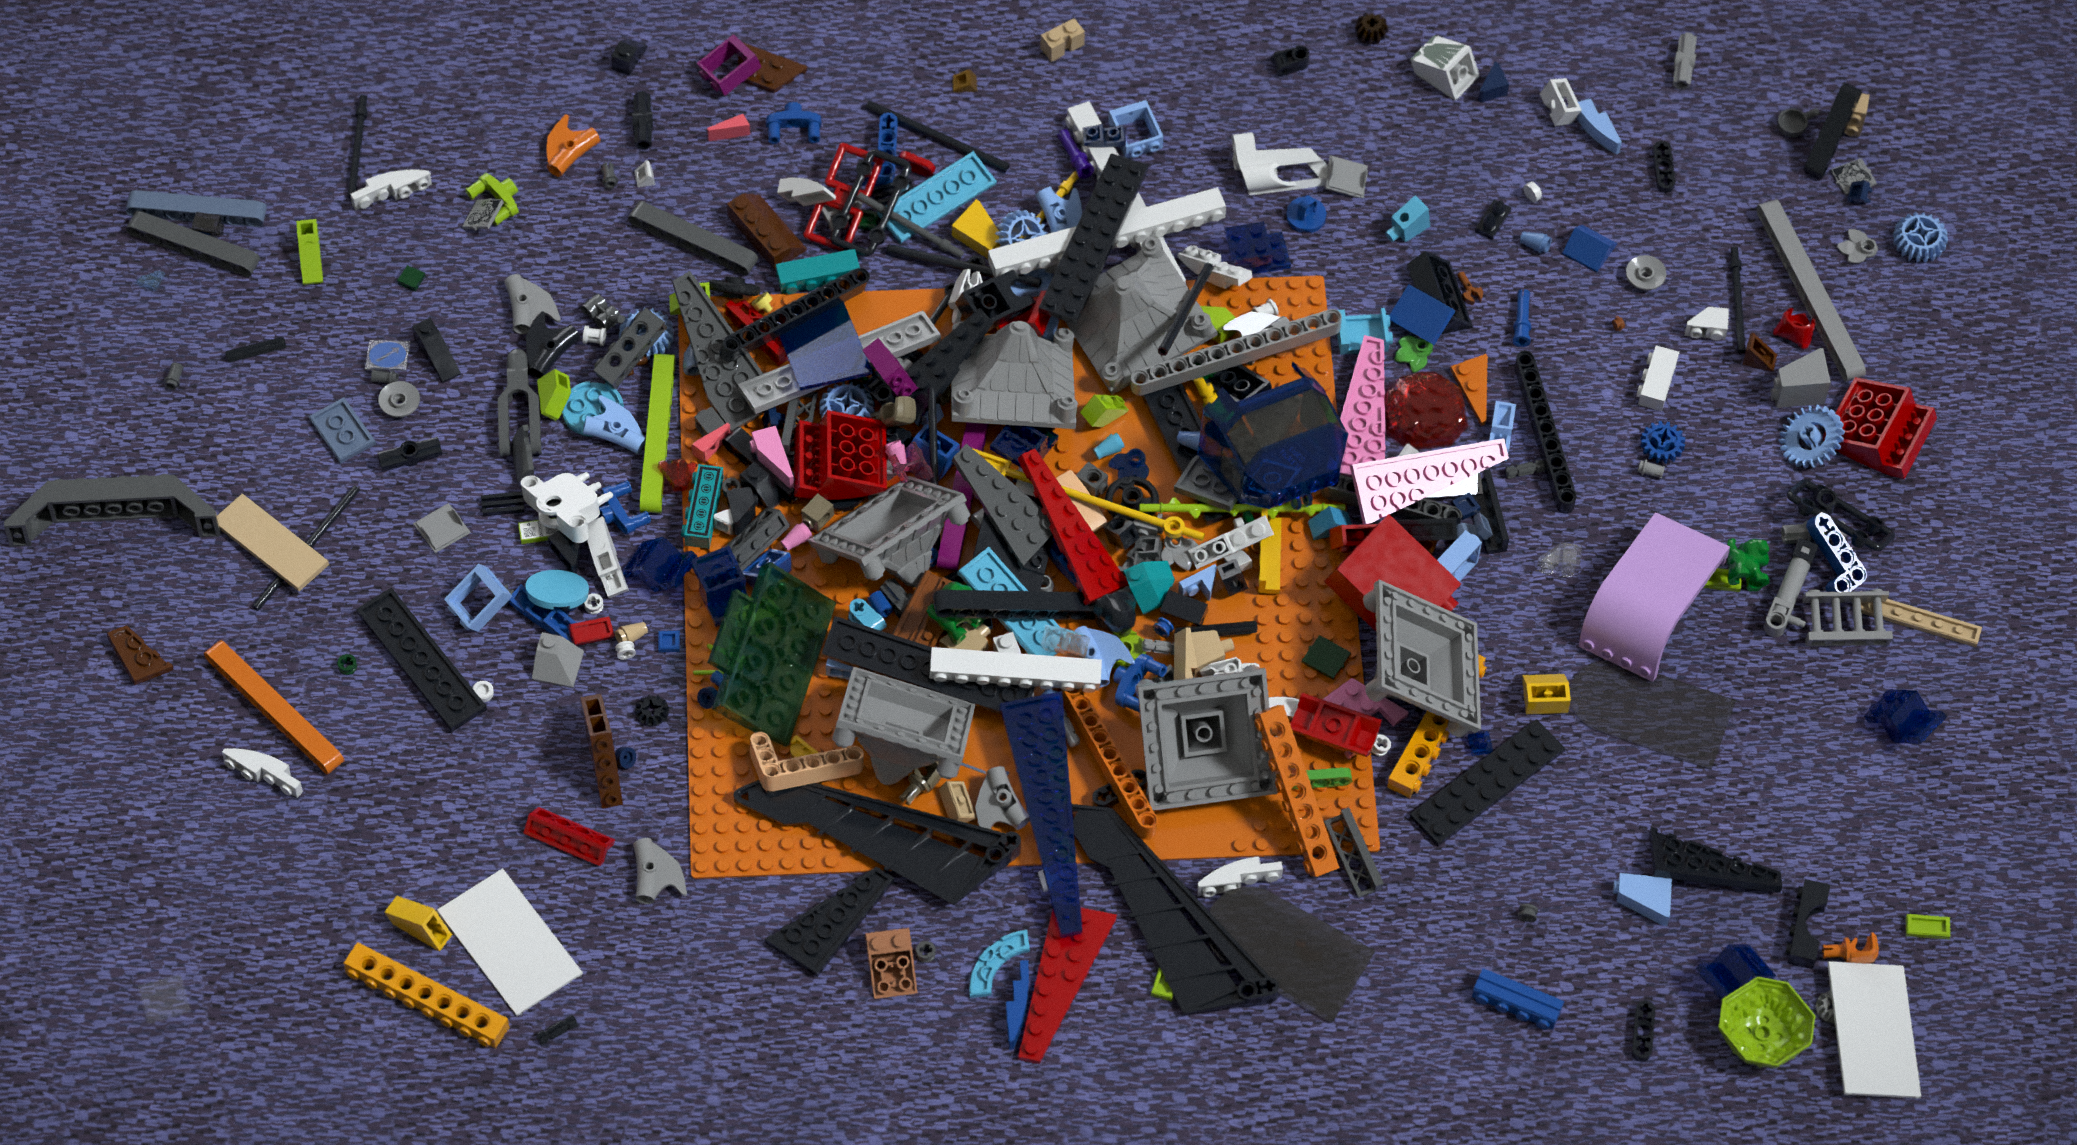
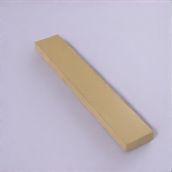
[1860,591,1982,647]

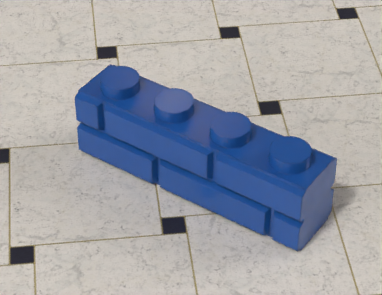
[1472,968,1564,1030]

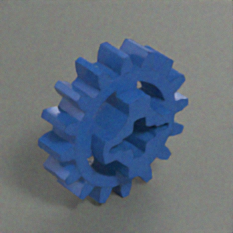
[1640,421,1685,464]

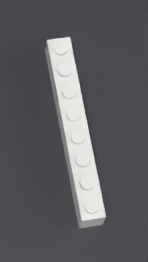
[929,647,1102,693]

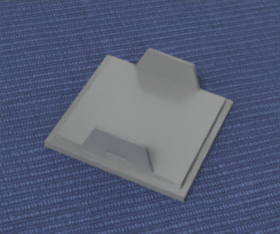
[1325,155,1368,199]
[413,503,471,553]

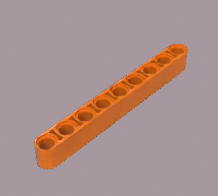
[204,640,344,775]
[1062,688,1158,839]

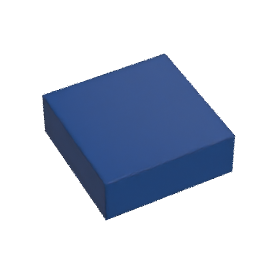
[658,631,680,652]

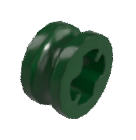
[337,654,357,675]

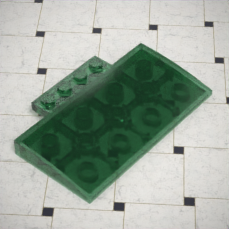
[707,562,836,747]

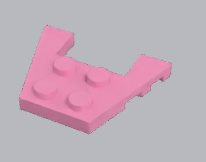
[1323,678,1409,760]

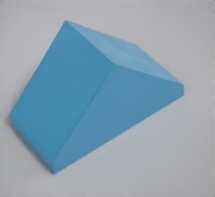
[1308,506,1352,540]

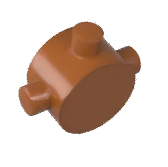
[1612,316,1625,331]

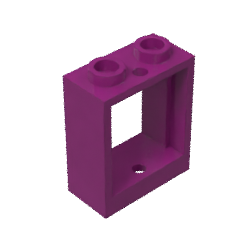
[697,34,761,96]
[862,338,918,397]

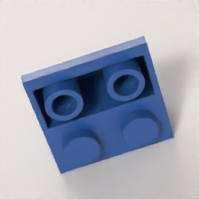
[906,424,960,482]

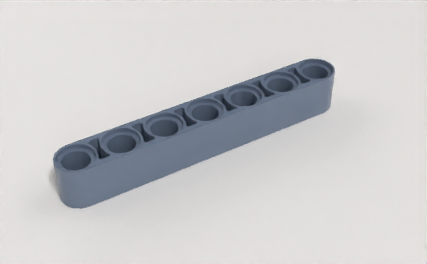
[126,190,267,227]

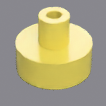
[752,292,773,313]

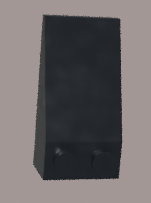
[1205,357,1274,421]

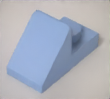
[1178,564,1217,601]

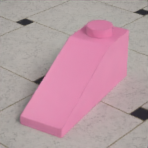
[749,426,794,488]

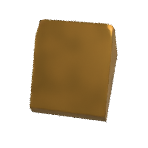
[953,69,977,93]

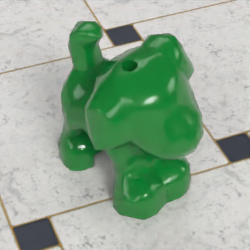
[1727,538,1770,592]
[926,581,986,646]

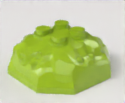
[1718,977,1815,1069]

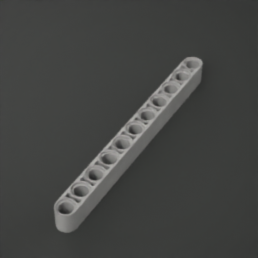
[1757,199,1866,382]
[1131,309,1342,396]

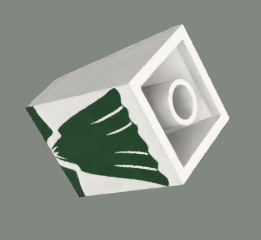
[1410,35,1479,101]

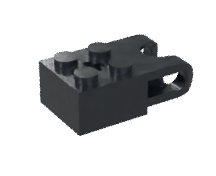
[955,270,1036,331]

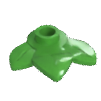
[1395,336,1433,373]

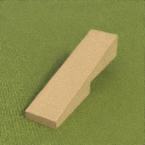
[1174,628,1198,680]

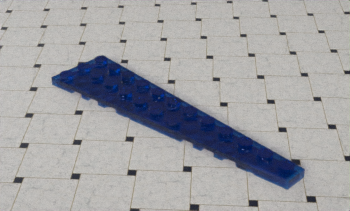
[1000,691,1082,938]

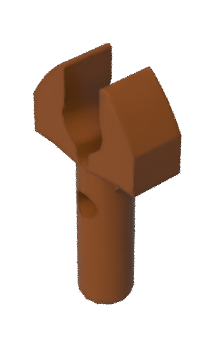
[1457,271,1483,305]

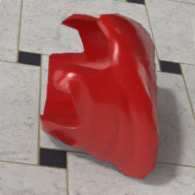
[1773,308,1815,349]

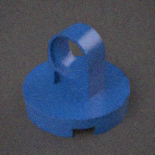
[1286,195,1327,233]

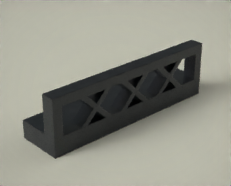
[1471,469,1509,554]
[1374,517,1461,541]

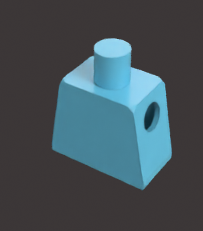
[1385,195,1430,242]

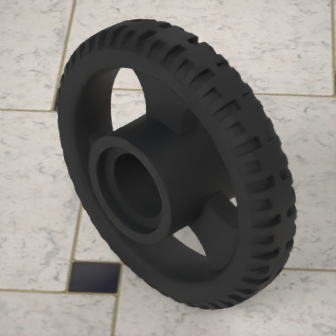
[708,276,760,299]
[1105,476,1159,522]

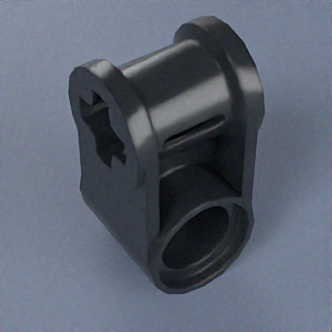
[1270,45,1309,77]
[861,370,898,405]

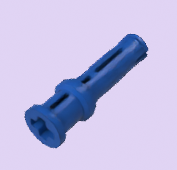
[1512,289,1531,347]

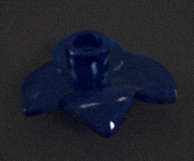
[1108,448,1149,479]

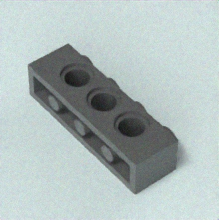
[594,308,667,389]

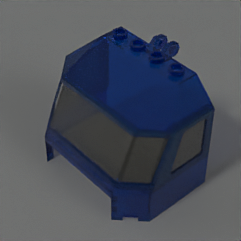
[1198,361,1349,511]

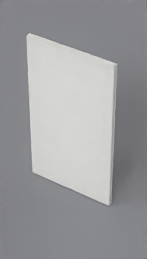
[437,868,583,1016]
[1827,961,1921,1099]

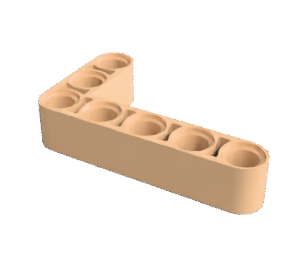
[750,732,864,791]

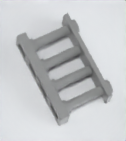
[1802,589,1893,646]

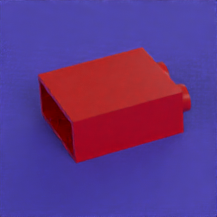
[1323,514,1461,632]

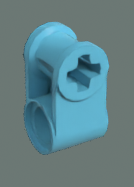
[848,599,887,631]

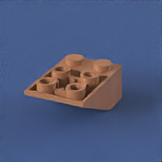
[865,927,918,999]

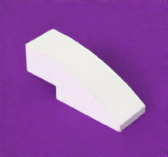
[777,178,836,206]

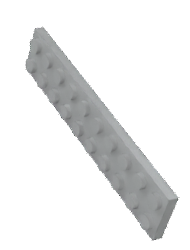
[738,311,941,414]

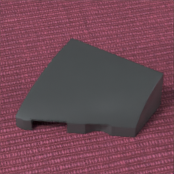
[1118,535,1164,576]

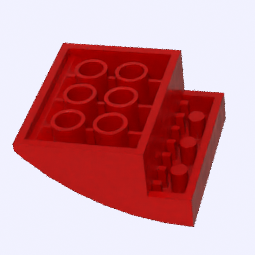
[1823,377,1937,479]
[794,410,887,500]

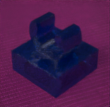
[1467,730,1493,756]

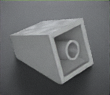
[1771,348,1831,408]

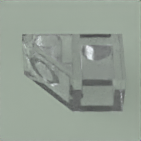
[1536,542,1582,577]
[1041,625,1090,658]

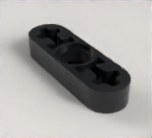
[1652,141,1676,193]
[1092,769,1147,808]
[1631,1000,1656,1062]

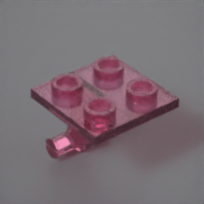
[888,441,934,484]

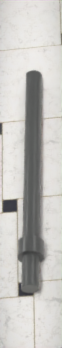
[856,192,964,259]

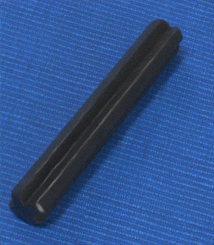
[1174,621,1258,636]

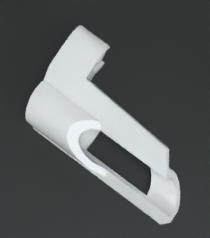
[1232,132,1328,195]

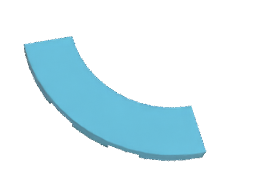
[969,930,1030,998]

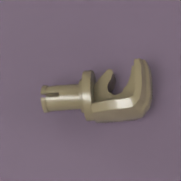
[870,396,916,427]
[899,761,942,806]

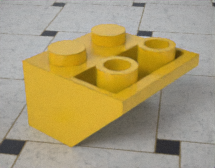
[1522,674,1571,714]

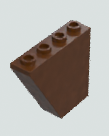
[580,694,623,809]

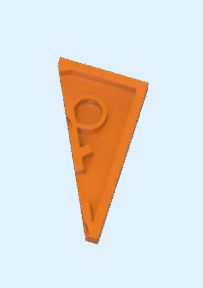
[1450,354,1488,426]

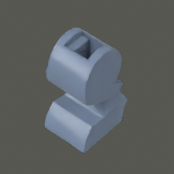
[1453,513,1493,542]

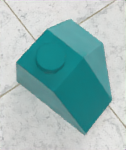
[1124,561,1175,614]

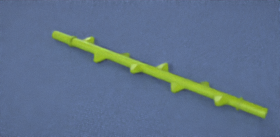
[1139,497,1345,519]

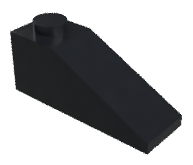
[412,318,461,383]

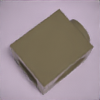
[801,494,834,532]

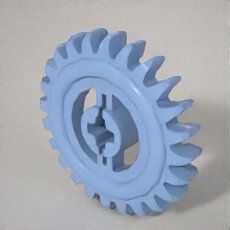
[1779,404,1845,468]

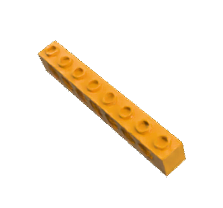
[1387,654,1487,798]
[344,942,509,1048]

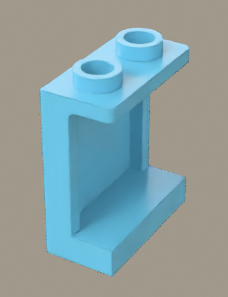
[1337,308,1393,355]

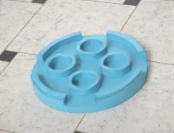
[562,381,624,436]
[525,570,589,610]

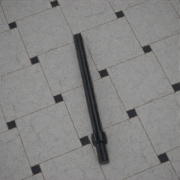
[347,95,368,198]
[1729,246,1746,353]

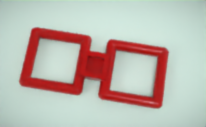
[803,143,884,252]

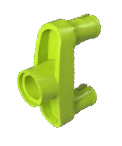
[465,173,519,226]

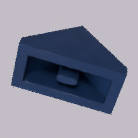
[1478,62,1509,103]

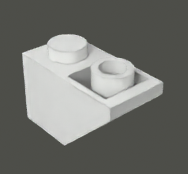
[1685,307,1729,340]

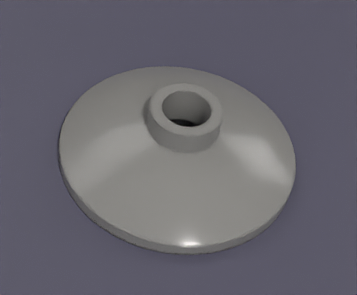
[1626,255,1666,290]
[378,381,420,417]

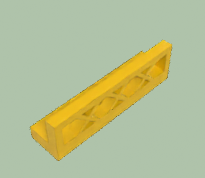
[1258,508,1281,594]

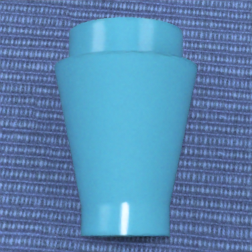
[1093,433,1125,460]

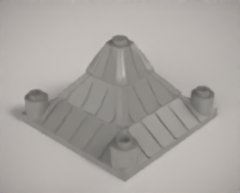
[1065,237,1218,395]
[951,321,1078,429]
[808,476,970,588]
[1363,580,1481,738]
[1135,665,1278,811]
[832,667,976,785]

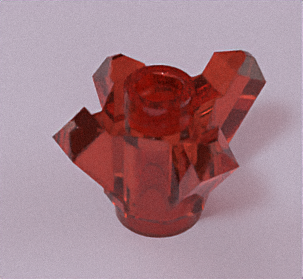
[657,459,698,491]

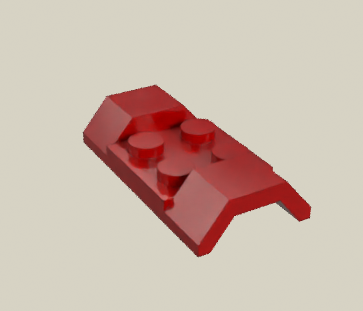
[1290,693,1382,757]

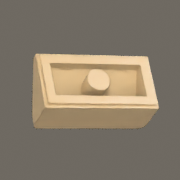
[939,781,977,822]

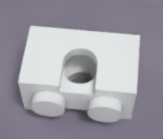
[1540,78,1582,126]

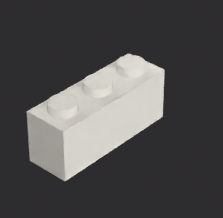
[1636,346,1679,411]

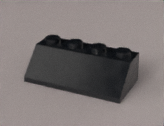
[1407,251,1473,334]

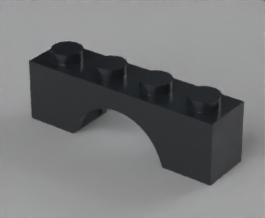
[1785,879,1831,969]

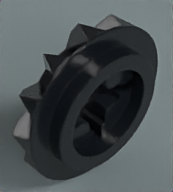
[635,694,669,726]

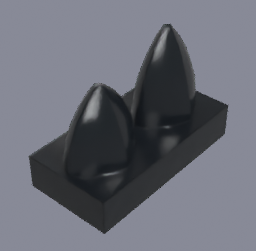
[1475,199,1512,240]

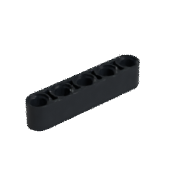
[1803,82,1863,179]
[722,427,800,504]

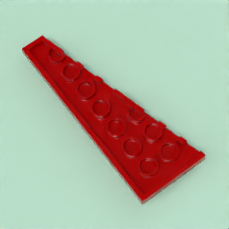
[1017,449,1128,605]
[1018,902,1117,1064]

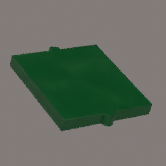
[1301,635,1351,680]

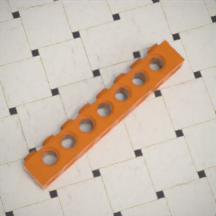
[1254,705,1339,877]

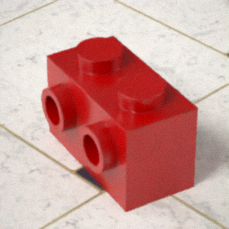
[1329,524,1377,553]

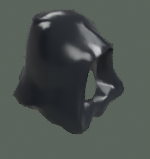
[1093,591,1136,637]

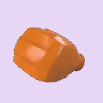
[1822,933,1879,964]

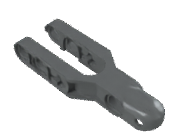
[498,349,542,457]

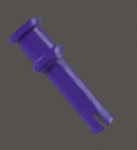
[1057,129,1094,179]

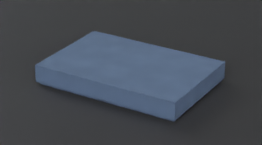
[308,398,376,464]

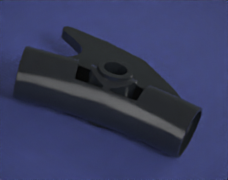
[526,311,580,378]

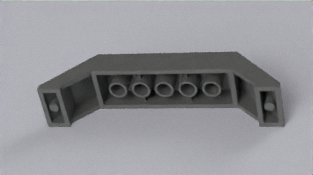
[4,474,221,547]

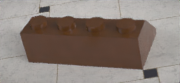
[727,193,807,270]

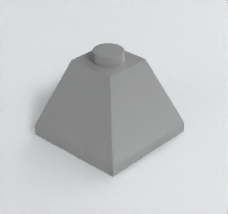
[532,632,584,688]

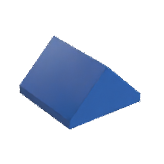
[1562,225,1617,272]
[739,549,792,595]

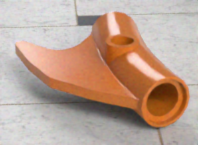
[547,114,600,177]

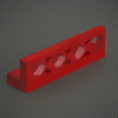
[725,299,797,366]
[523,807,615,866]

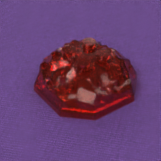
[1384,371,1468,450]

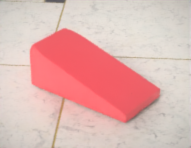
[707,114,750,141]
[692,423,731,463]

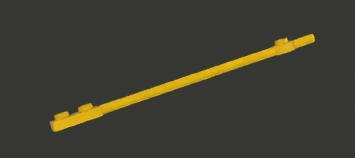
[972,448,1205,541]

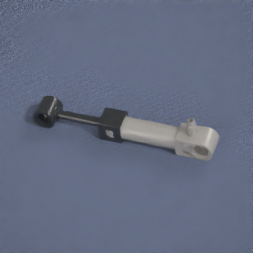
[1764,488,1838,637]

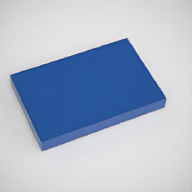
[1390,284,1455,345]

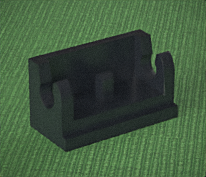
[1160,590,1208,626]

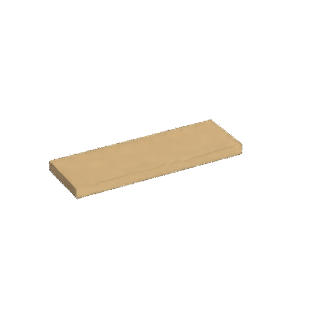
[217,494,329,592]

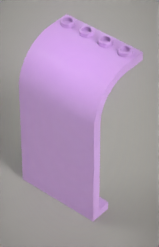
[1579,512,1730,682]

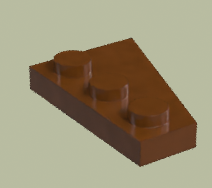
[107,625,173,685]

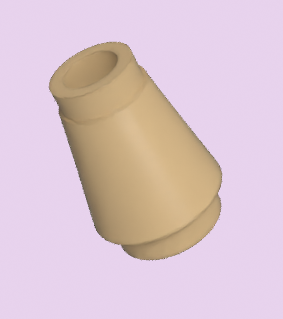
[615,622,648,643]

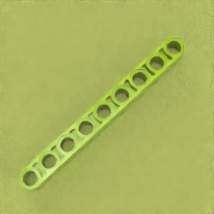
[640,354,675,513]

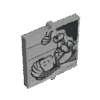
[1830,158,1877,196]
[462,198,504,231]

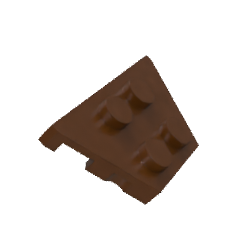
[738,42,808,93]

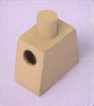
[939,623,991,651]
[1191,630,1234,678]

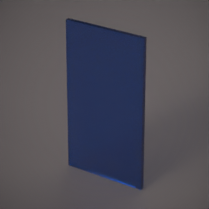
[777,302,873,391]

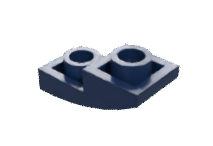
[1083,124,1126,148]

